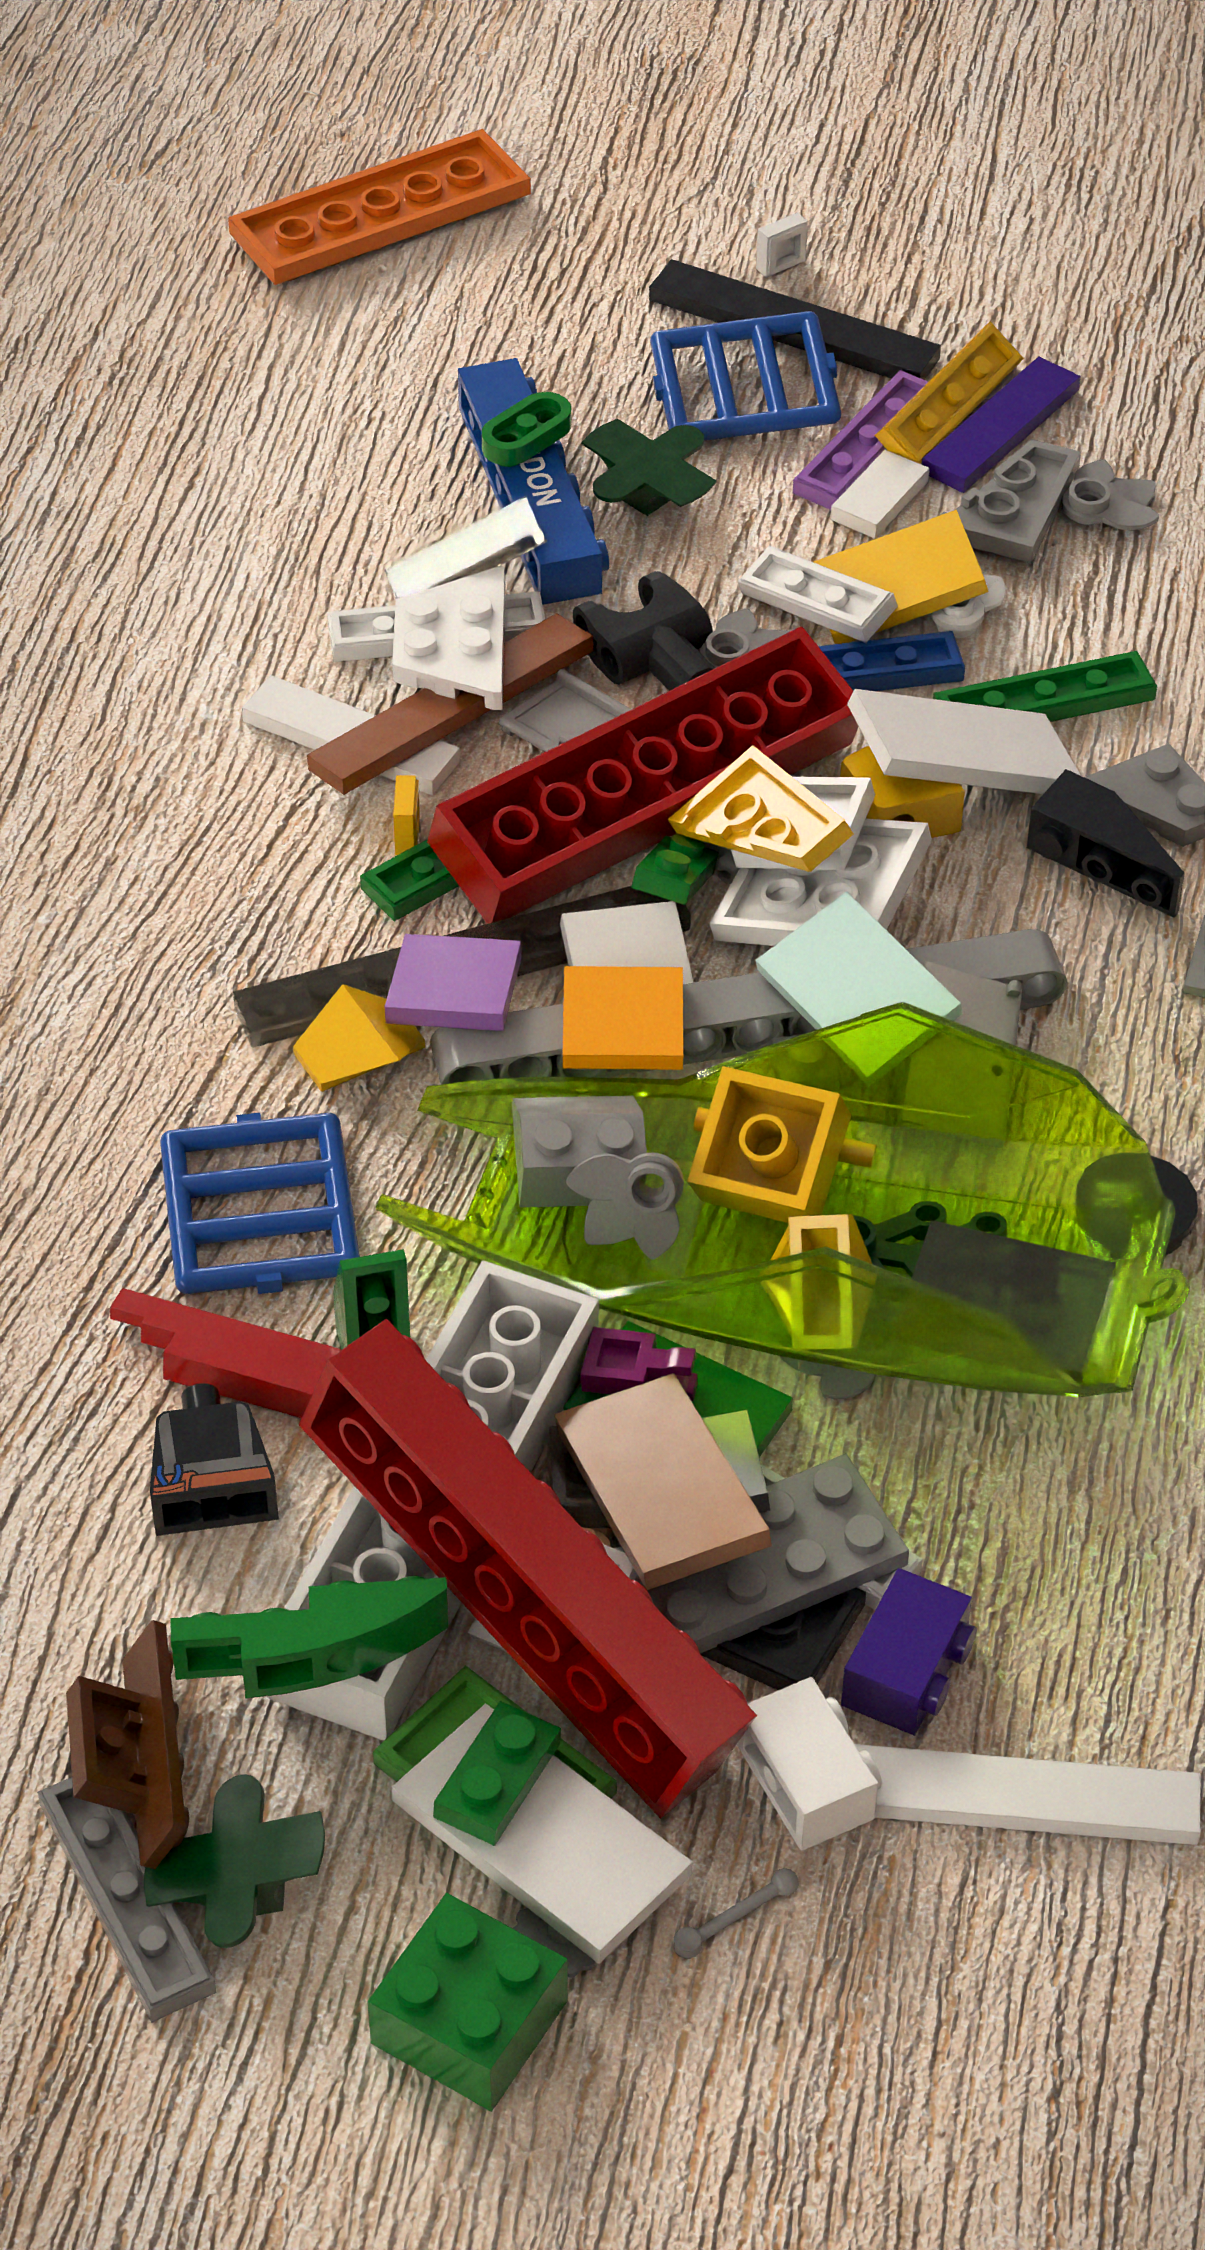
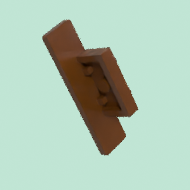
[66,1620,189,1869]

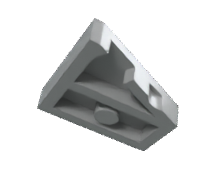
[1085,743,1205,847]

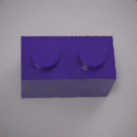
[841,1568,977,1736]

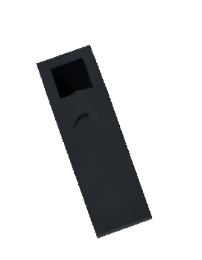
[1026,769,1185,918]

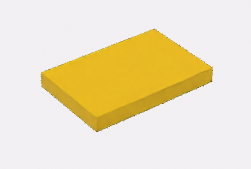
[813,509,989,644]

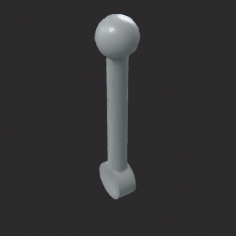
[674,1868,799,1959]

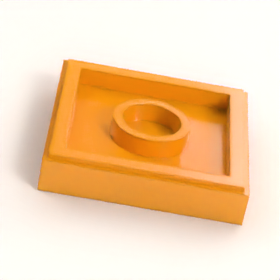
[562,966,683,1070]

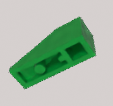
[333,1249,410,1350]

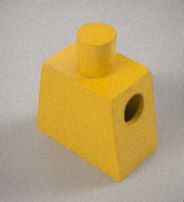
[840,745,965,838]

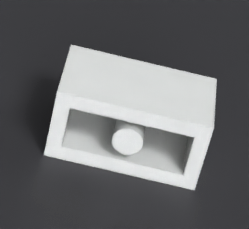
[737,1676,882,1851]

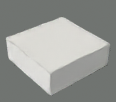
[756,212,808,278]

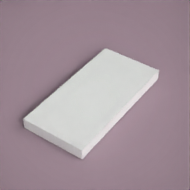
[847,689,1081,794]
[391,1703,693,1964]

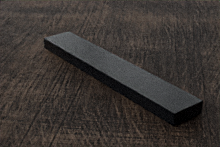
[649,259,941,380]

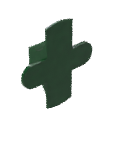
[581,419,717,516]
[144,1774,325,1948]

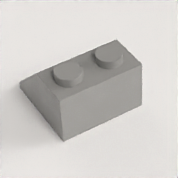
[512,1096,647,1207]

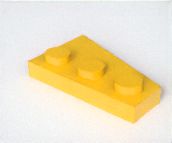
[667,746,854,872]

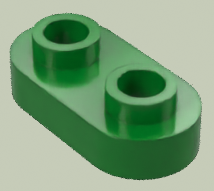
[482,392,572,467]

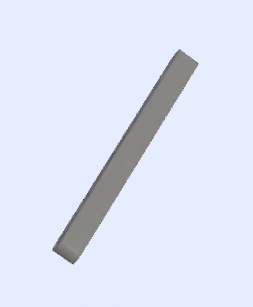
[430,929,1068,1100]

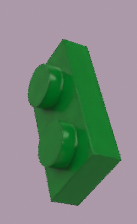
[631,834,719,905]
[433,1701,561,1846]

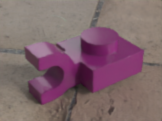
[580,1327,698,1401]

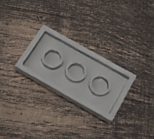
[616,1453,909,1653]

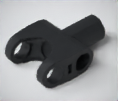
[573,571,715,691]

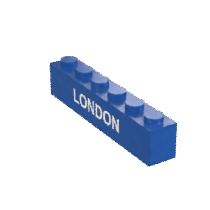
[458,358,609,605]

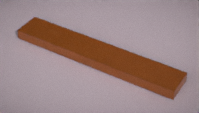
[307,613,594,795]

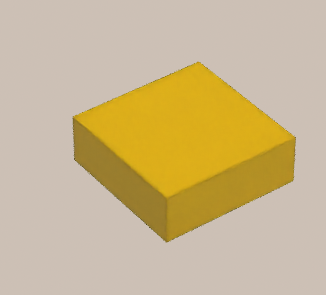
[393,775,420,855]

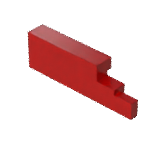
[110,1288,341,1418]

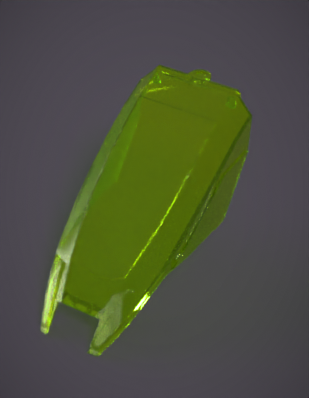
[376,1002,1190,1397]

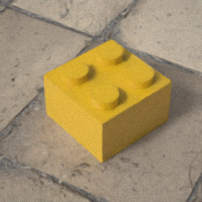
[687,1066,852,1223]

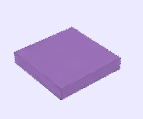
[385,934,522,1031]

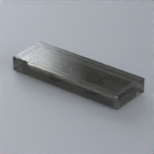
[385,496,547,599]

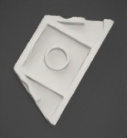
[392,567,506,710]

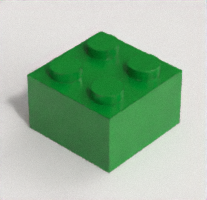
[367,1892,568,2112]

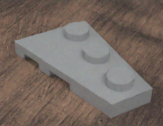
[939,439,1081,563]

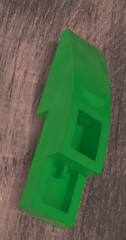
[170,1576,449,1699]

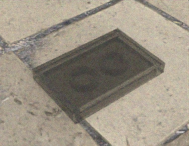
[895,1220,1116,1382]

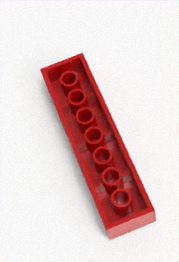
[427,626,859,928]
[299,1319,757,1819]

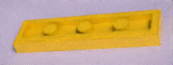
[874,321,1024,464]

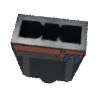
[150,1383,279,1536]

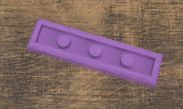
[793,370,928,510]

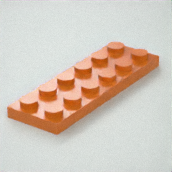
[228,129,531,285]

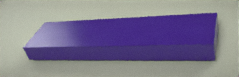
[922,356,1081,493]

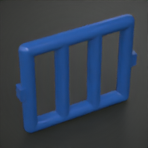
[650,311,842,441]
[160,1113,360,1294]

